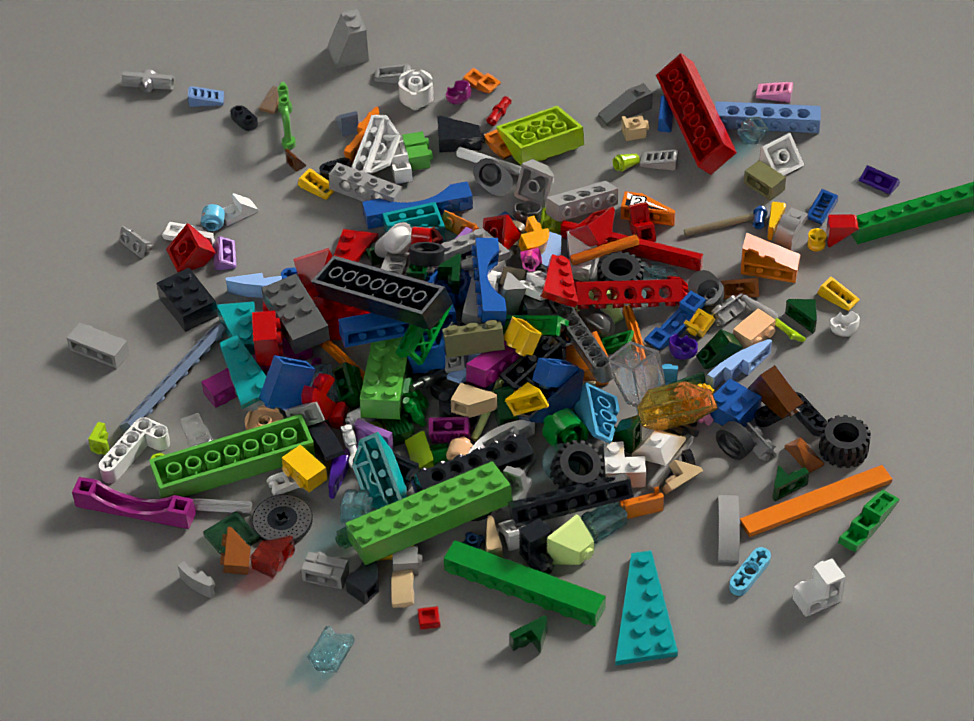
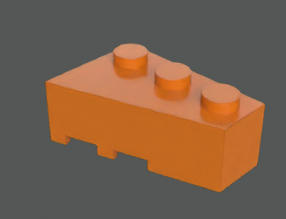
[740,233,800,283]

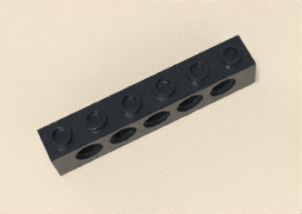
[413,433,534,492]
[507,473,634,527]

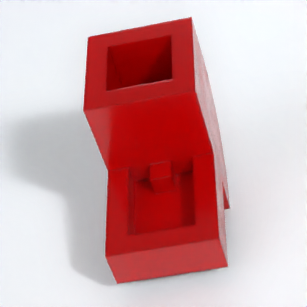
[628,202,657,242]
[301,373,336,420]

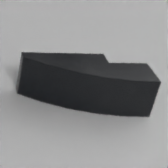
[307,421,345,461]

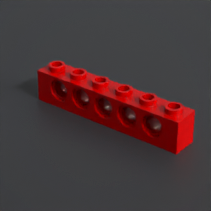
[574,279,683,310]

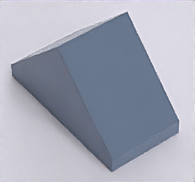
[335,111,359,136]

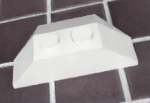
[352,115,401,174]

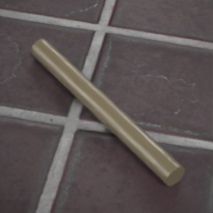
[684,213,754,236]

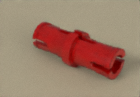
[486,96,512,126]

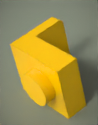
[684,308,715,338]

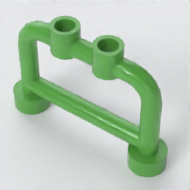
[277,82,296,150]

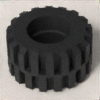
[597,251,644,298]
[819,415,871,468]
[550,440,604,489]

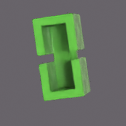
[402,131,433,171]

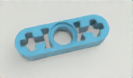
[729,547,771,596]

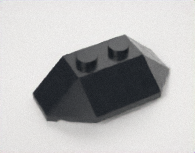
[499,336,566,392]

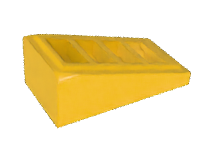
[297,168,335,200]
[767,202,786,240]
[817,277,860,312]

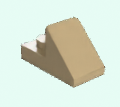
[661,460,703,495]

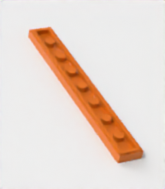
[740,465,892,537]

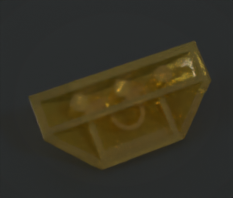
[636,381,718,431]

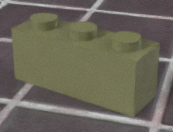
[442,320,505,358]

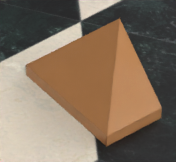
[259,86,279,114]

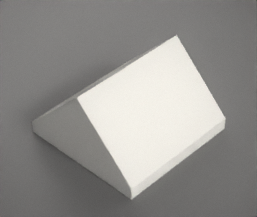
[760,133,804,175]

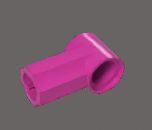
[520,248,543,272]

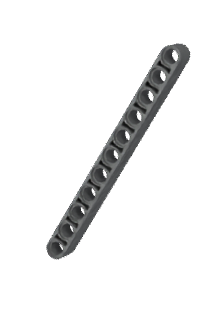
[526,264,614,383]

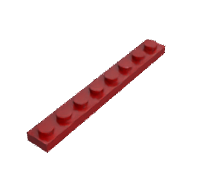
[561,220,703,271]

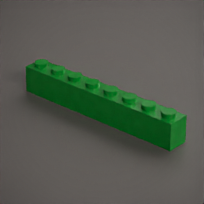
[851,182,974,244]
[444,540,606,627]

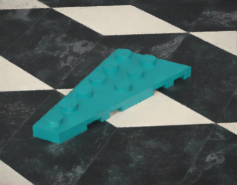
[615,550,678,666]

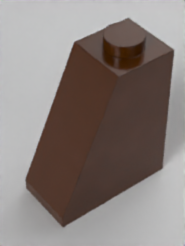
[748,365,803,419]

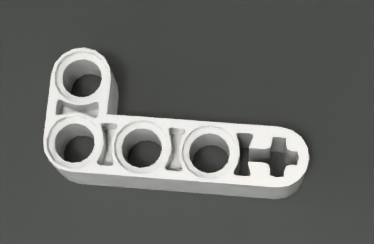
[99,417,170,484]

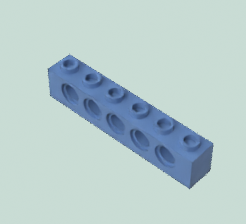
[715,101,821,133]

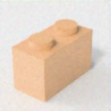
[733,309,776,349]

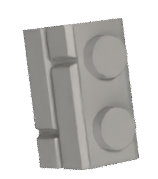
[301,552,349,589]

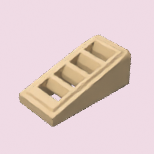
[486,515,503,558]

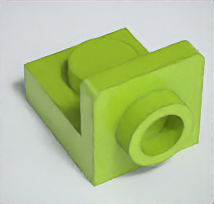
[88,422,110,455]

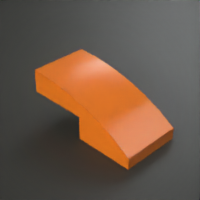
[463,68,501,93]
[484,129,512,159]

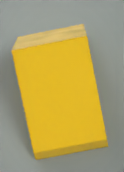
[505,382,549,416]

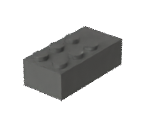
[262,274,330,354]

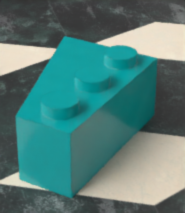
[383,202,446,242]
[217,301,256,355]

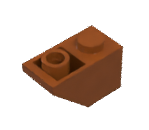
[220,527,251,575]

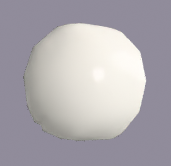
[829,311,860,337]

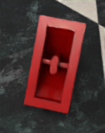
[826,214,858,248]

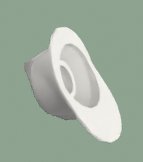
[374,223,412,258]

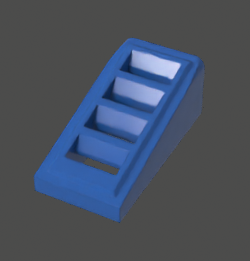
[807,189,838,225]

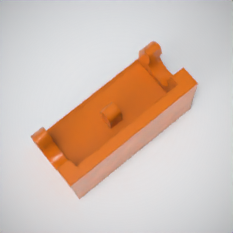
[618,486,664,520]

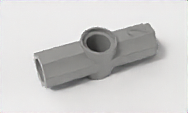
[121,69,175,92]

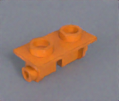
[442,210,479,235]

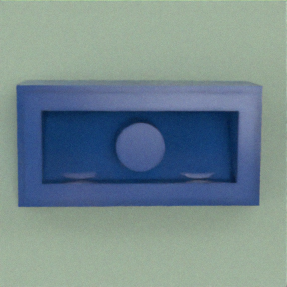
[658,95,673,132]

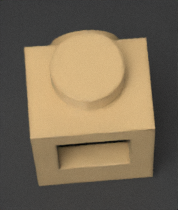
[622,116,649,141]

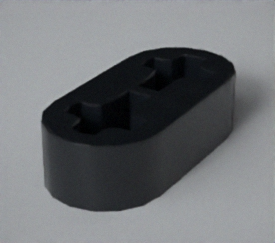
[319,157,352,180]

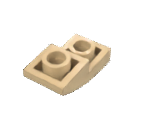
[391,569,414,608]

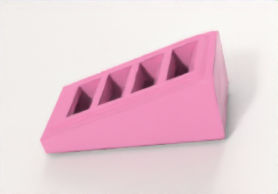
[756,82,793,103]

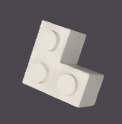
[603,442,646,488]
[793,559,845,617]

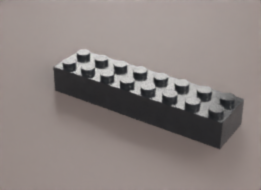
[311,256,453,330]

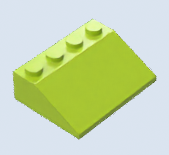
[496,105,585,166]

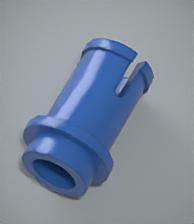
[753,206,768,229]

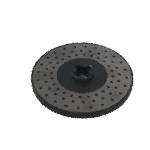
[252,494,313,545]

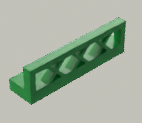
[395,305,452,365]
[502,315,569,336]

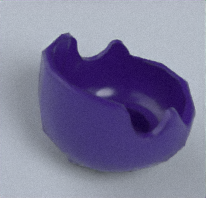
[669,334,698,360]

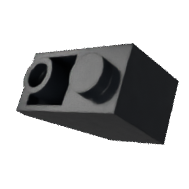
[345,561,379,605]

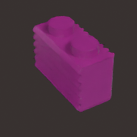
[429,416,471,444]

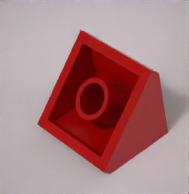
[483,215,521,250]

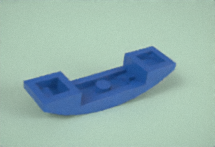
[644,291,706,350]

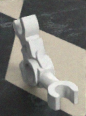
[340,424,357,468]

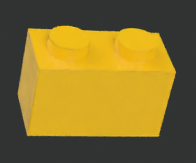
[282,445,327,493]

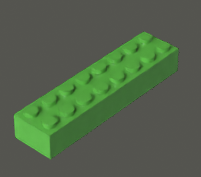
[149,414,315,499]
[345,461,513,565]

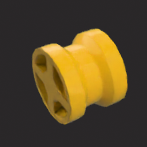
[807,228,827,252]

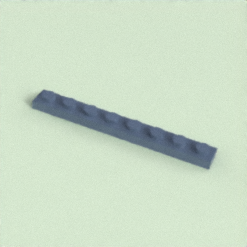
[119,323,226,431]

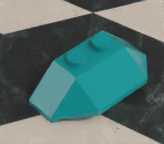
[352,432,407,509]

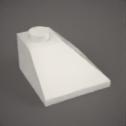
[632,428,686,466]

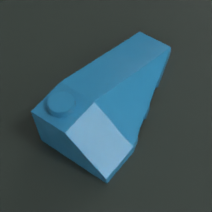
[574,382,620,444]

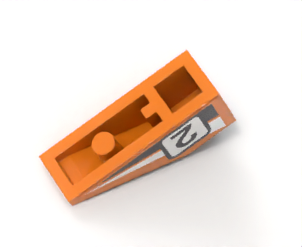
[621,191,675,226]

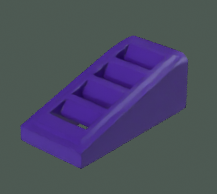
[328,455,349,499]

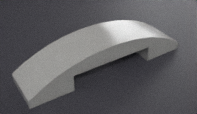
[718,495,739,563]

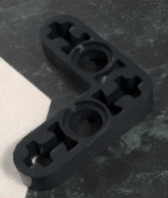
[755,392,827,437]

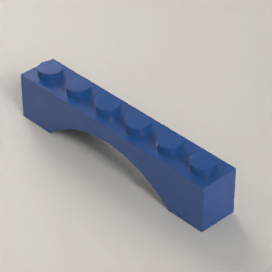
[362,181,473,229]
[471,238,506,326]

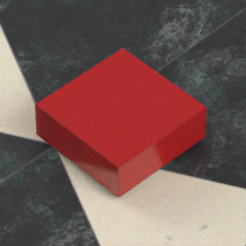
[417,606,441,630]

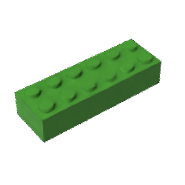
[360,337,410,419]

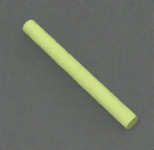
[471,378,504,442]

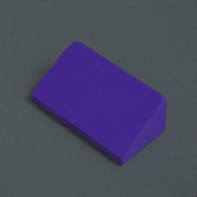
[859,165,900,195]

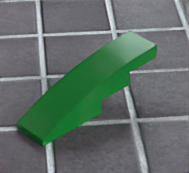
[838,489,900,553]

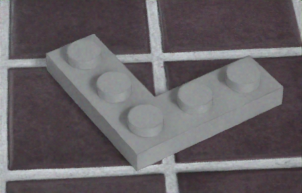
[441,228,510,263]

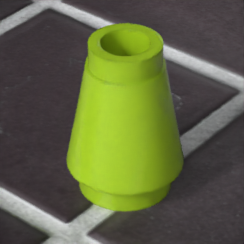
[612,153,640,172]

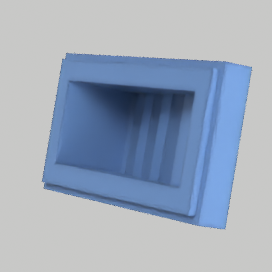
[188,86,224,107]

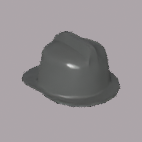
[473,158,513,196]
[688,270,724,307]
[577,306,615,340]

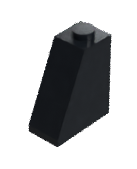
[437,116,484,153]

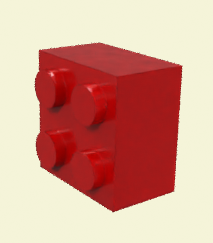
[252,310,284,367]

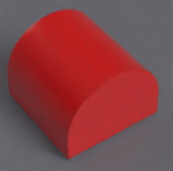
[328,402,349,429]

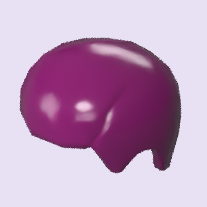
[445,80,471,105]

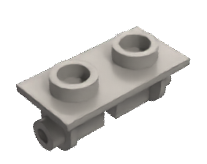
[119,226,153,259]
[711,293,747,326]
[747,422,777,461]

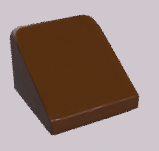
[285,148,306,172]

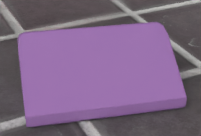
[213,236,237,270]

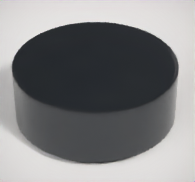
[681,449,695,465]

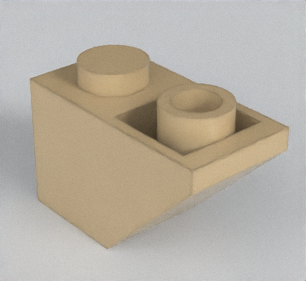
[451,383,497,418]

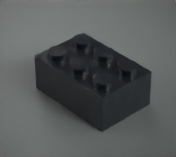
[156,268,218,332]

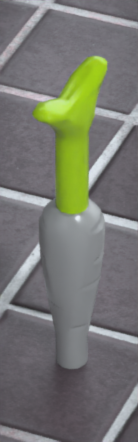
[741,295,806,342]

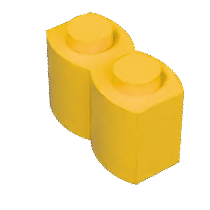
[503,317,542,356]

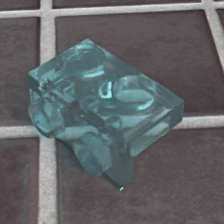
[308,626,356,673]

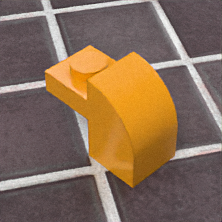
[518,216,549,255]

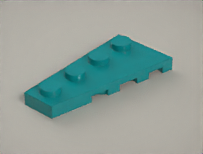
[220,335,266,410]

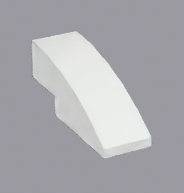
[390,141,413,184]

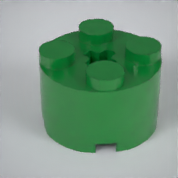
[542,408,588,452]

